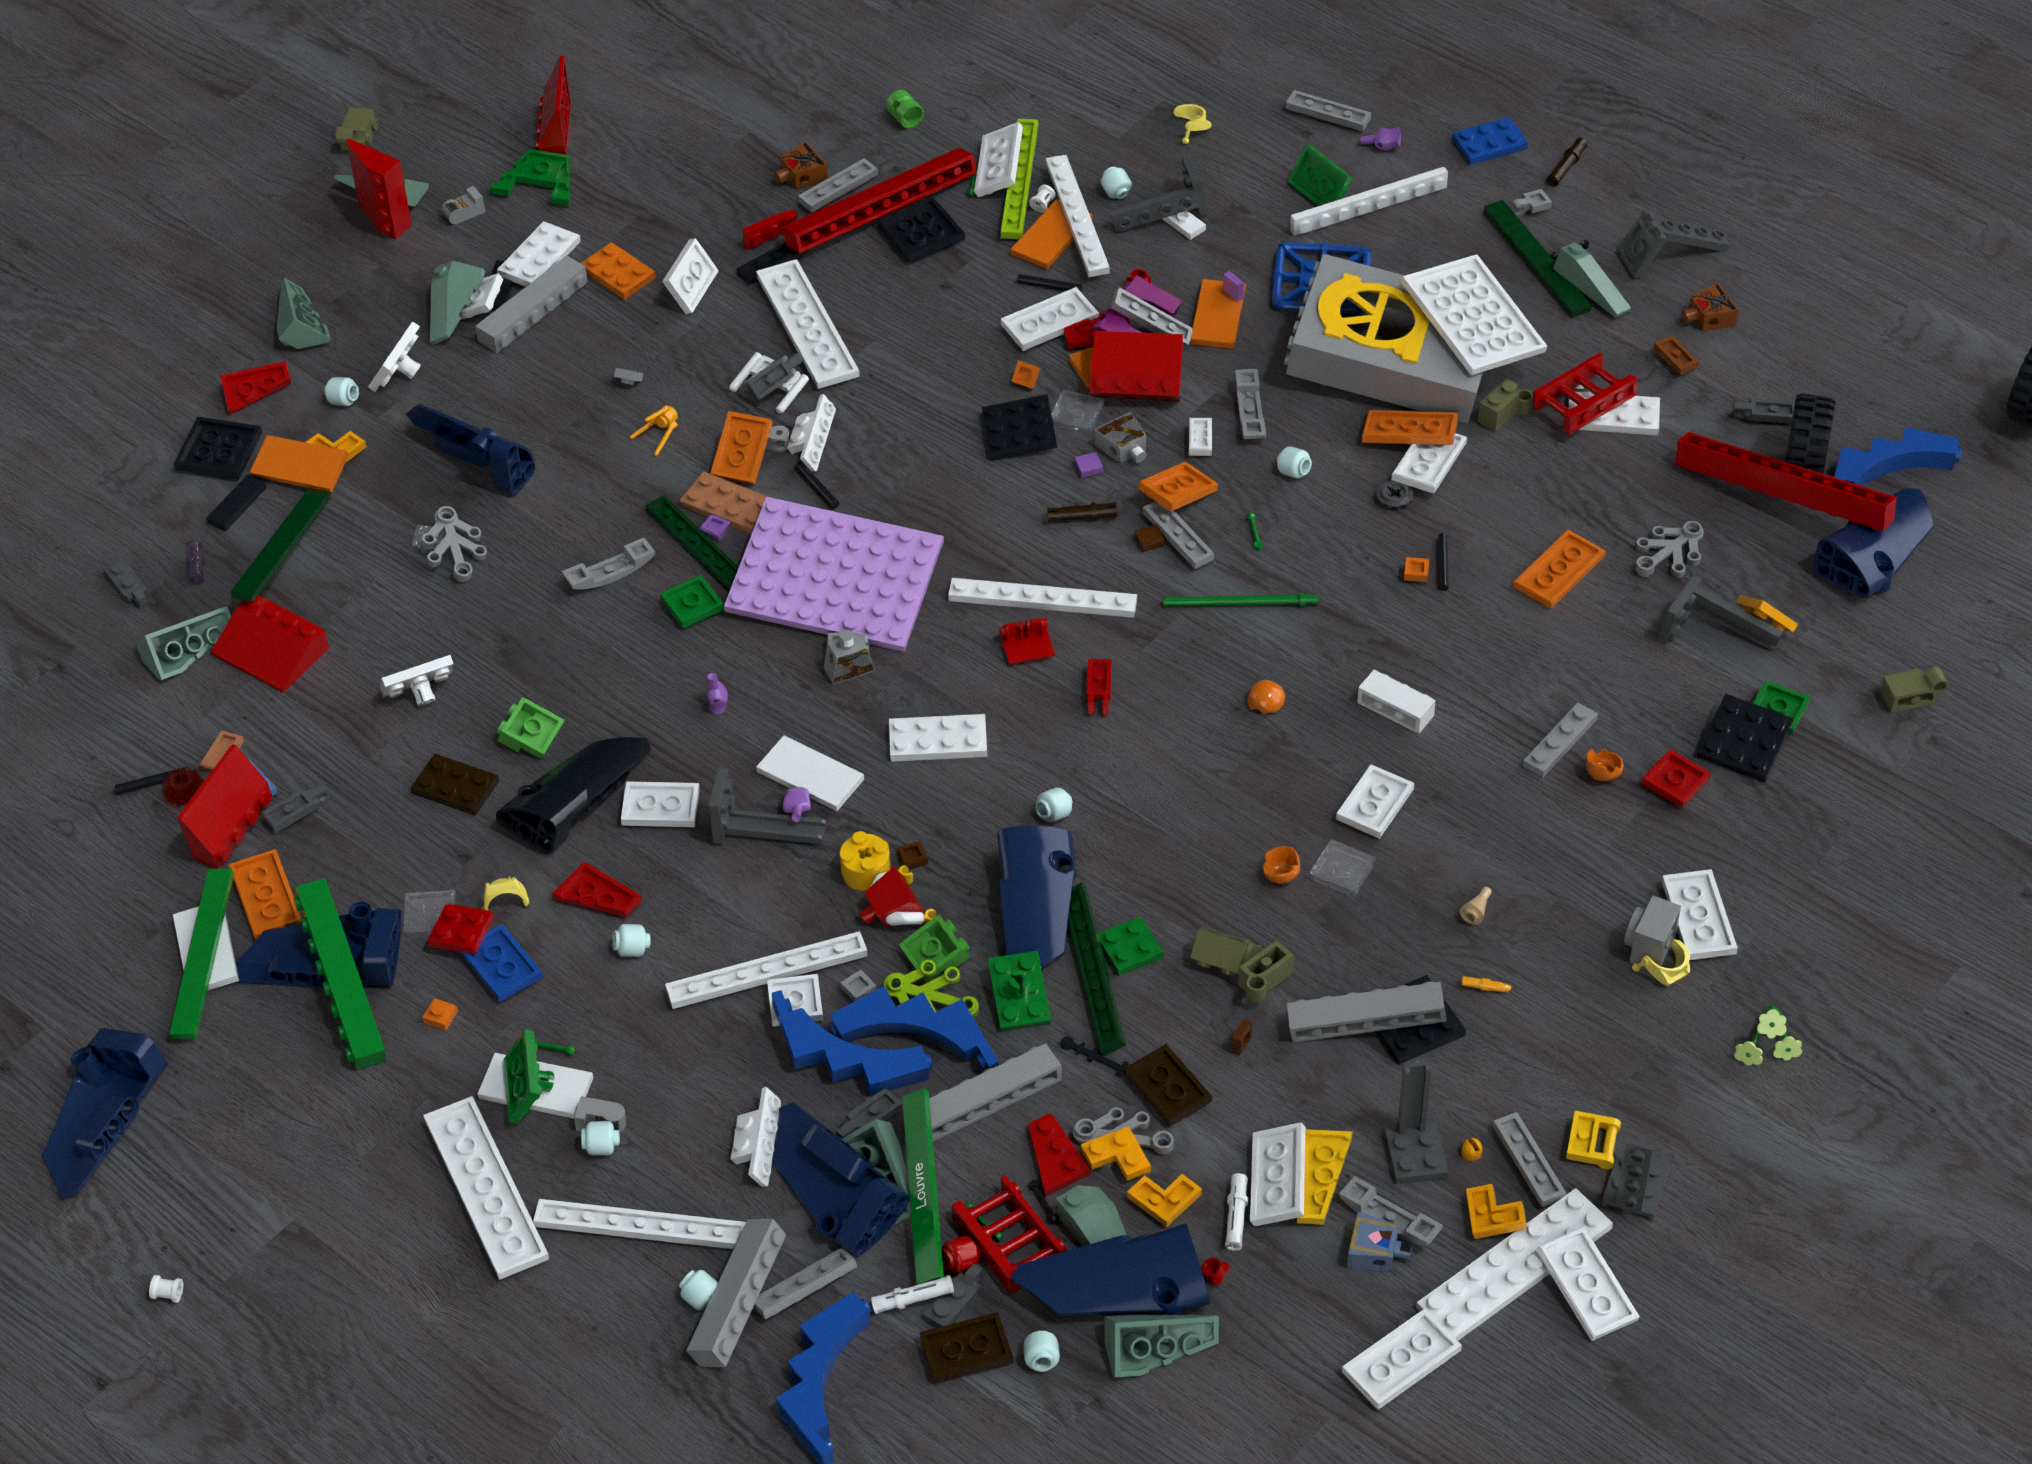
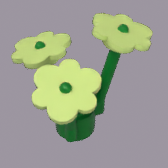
[1734,1005,1802,1066]

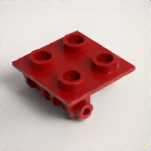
[999,617,1055,665]

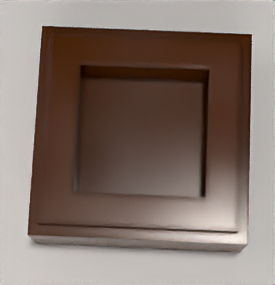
[1135,525,1165,552]
[897,841,928,870]
[1231,1019,1252,1055]

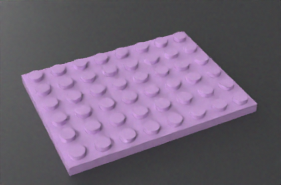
[724,497,944,652]

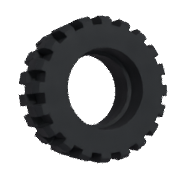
[2007,346,2032,427]
[1785,393,1836,474]

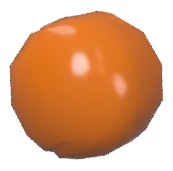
[1246,679,1286,715]
[1586,748,1624,781]
[1262,846,1301,884]

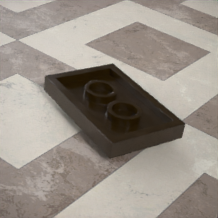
[411,754,499,816]
[1124,1044,1212,1127]
[919,1312,1013,1383]

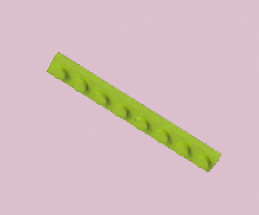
[1001,119,1039,239]

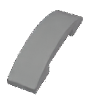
[1235,369,1266,439]
[562,538,655,589]
[1339,1176,1443,1246]

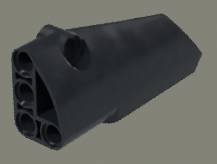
[496,737,651,854]

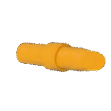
[1461,976,1511,992]

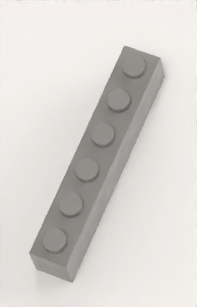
[475,255,588,353]
[1287,982,1446,1043]
[929,1043,1062,1142]
[686,1218,786,1367]

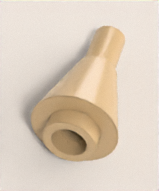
[1460,887,1492,925]

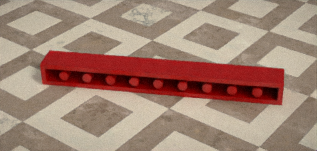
[782,147,977,253]
[1676,432,1897,531]

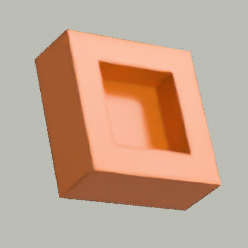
[1011,360,1041,389]
[1404,557,1429,582]
[422,998,458,1031]

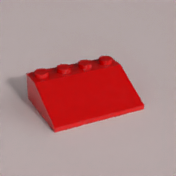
[536,55,571,155]
[346,138,412,240]
[1090,331,1183,401]
[211,595,329,693]
[177,744,273,869]

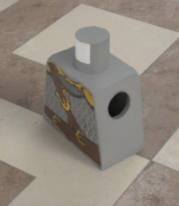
[1095,412,1147,463]
[824,630,875,685]

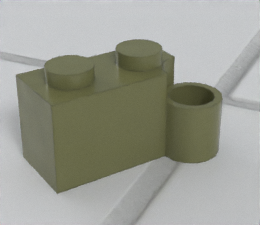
[336,107,378,151]
[1478,379,1533,432]
[1880,667,1949,713]
[1190,927,1262,976]
[1238,940,1294,1003]

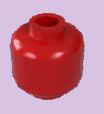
[942,1235,981,1274]

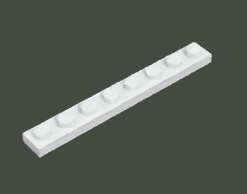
[1046,155,1110,277]
[1290,167,1448,236]
[948,578,1137,618]
[665,931,868,1009]
[533,1199,746,1249]

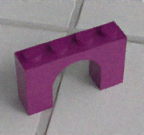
[1093,275,1182,339]

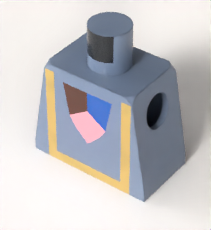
[1347,1212,1412,1271]

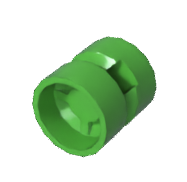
[886,90,924,128]

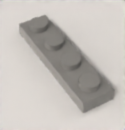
[1286,90,1371,132]
[798,158,878,213]
[1110,287,1193,349]
[1143,501,1214,569]
[1523,703,1598,778]
[1493,1112,1566,1207]
[753,1248,857,1319]

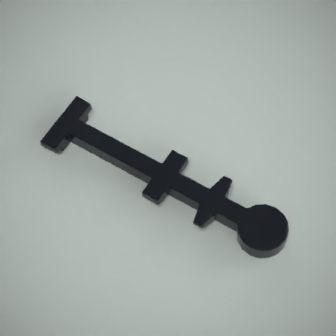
[1061,1036,1129,1077]

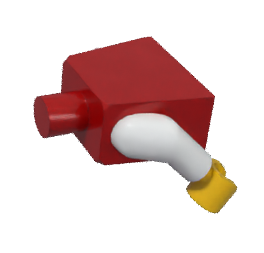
[859,866,936,927]

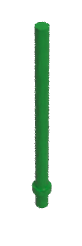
[1163,592,1319,607]

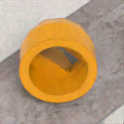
[1461,1138,1483,1161]

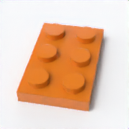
[581,242,656,300]
[710,411,773,485]
[1138,462,1218,511]

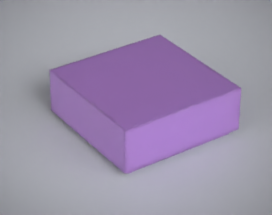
[1223,271,1244,302]
[1075,452,1103,478]
[699,514,731,542]

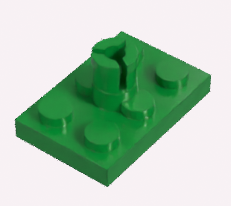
[1288,145,1353,206]
[988,951,1051,1032]
[503,1029,554,1124]

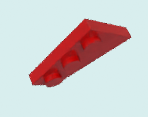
[1064,311,1130,349]
[220,361,291,415]
[552,861,642,918]
[1028,1113,1091,1197]

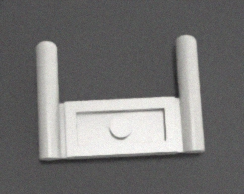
[729,352,809,414]

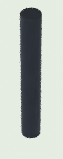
[1017,274,1083,292]
[795,462,840,509]
[1438,533,1449,591]
[115,767,189,794]

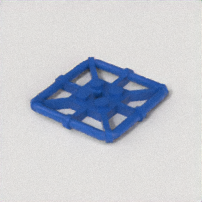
[1272,241,1372,315]

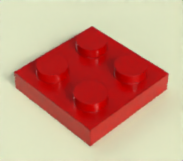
[1642,749,1711,808]
[427,904,494,954]

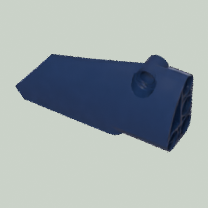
[1814,488,1934,598]
[772,1103,910,1257]

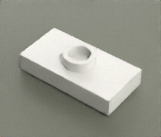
[1162,211,1206,240]
[1189,418,1212,456]

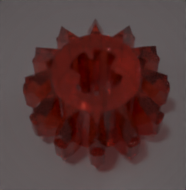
[162,766,203,808]

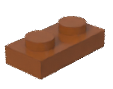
[1654,335,1699,376]

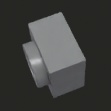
[1624,896,1681,968]

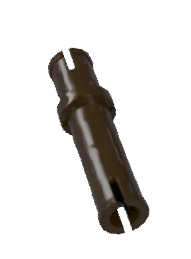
[1547,137,1588,187]
[1047,502,1117,523]

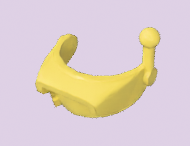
[1173,104,1211,144]
[481,876,530,910]
[1632,939,1690,986]

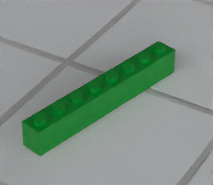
[293,878,386,1070]

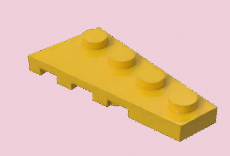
[1297,1129,1353,1225]

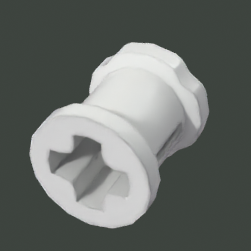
[1030,185,1056,213]
[149,1275,183,1303]

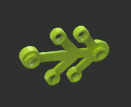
[884,960,979,1018]

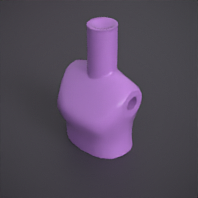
[1360,127,1401,151]
[706,673,728,714]
[783,787,811,822]

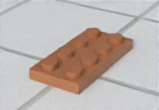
[679,471,768,534]

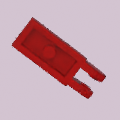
[743,210,797,250]
[1087,659,1112,715]

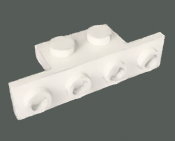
[787,394,836,472]
[731,1087,781,1187]

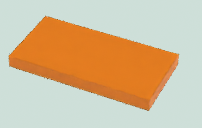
[1011,199,1093,270]
[1190,279,1246,349]
[1362,410,1459,445]
[249,435,349,493]
[1513,530,1606,609]
[228,849,302,941]

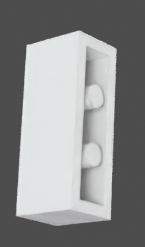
[1357,670,1435,734]

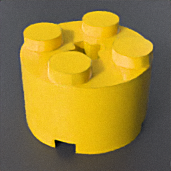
[840,831,891,891]

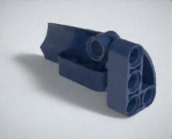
[405,404,535,495]
[997,826,1077,969]
[234,901,402,988]
[42,1028,168,1199]
[1011,1223,1210,1316]

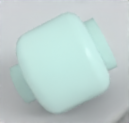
[1101,167,1132,199]
[324,377,359,406]
[1277,447,1312,478]
[1035,787,1072,823]
[612,924,650,957]
[581,1121,620,1156]
[679,1270,718,1310]
[1023,1331,1060,1372]

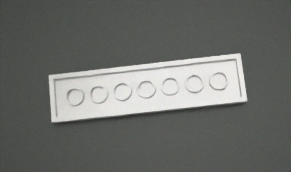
[756,259,860,389]
[423,1096,549,1280]
[1416,1188,1613,1341]

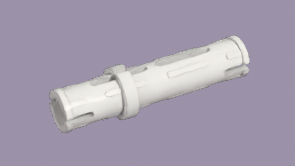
[1225,1173,1248,1251]
[871,1275,954,1314]

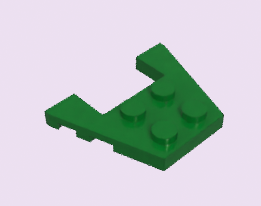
[490,149,570,206]

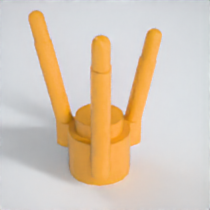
[630,405,678,456]

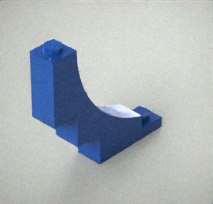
[1834,427,1962,486]
[829,986,999,1070]
[772,990,933,1096]
[776,1292,871,1464]

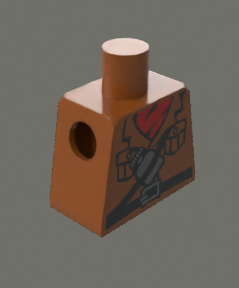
[774,142,828,189]
[1681,283,1739,331]

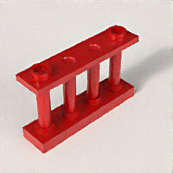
[1533,353,1637,435]
[952,1175,1066,1294]

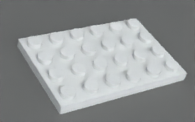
[1401,254,1547,375]

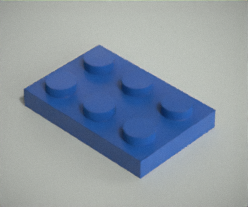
[1452,117,1528,165]
[460,924,543,1002]

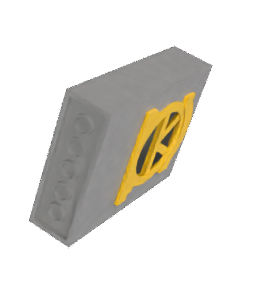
[1284,254,1483,424]

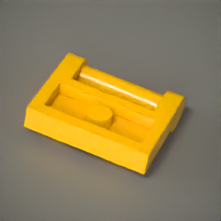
[1566,1111,1621,1170]

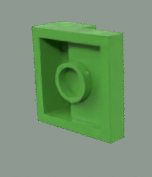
[496,697,565,759]
[899,914,970,983]

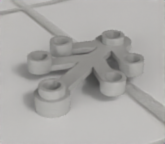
[422,506,487,582]
[1636,521,1704,578]
[1072,1107,1174,1168]

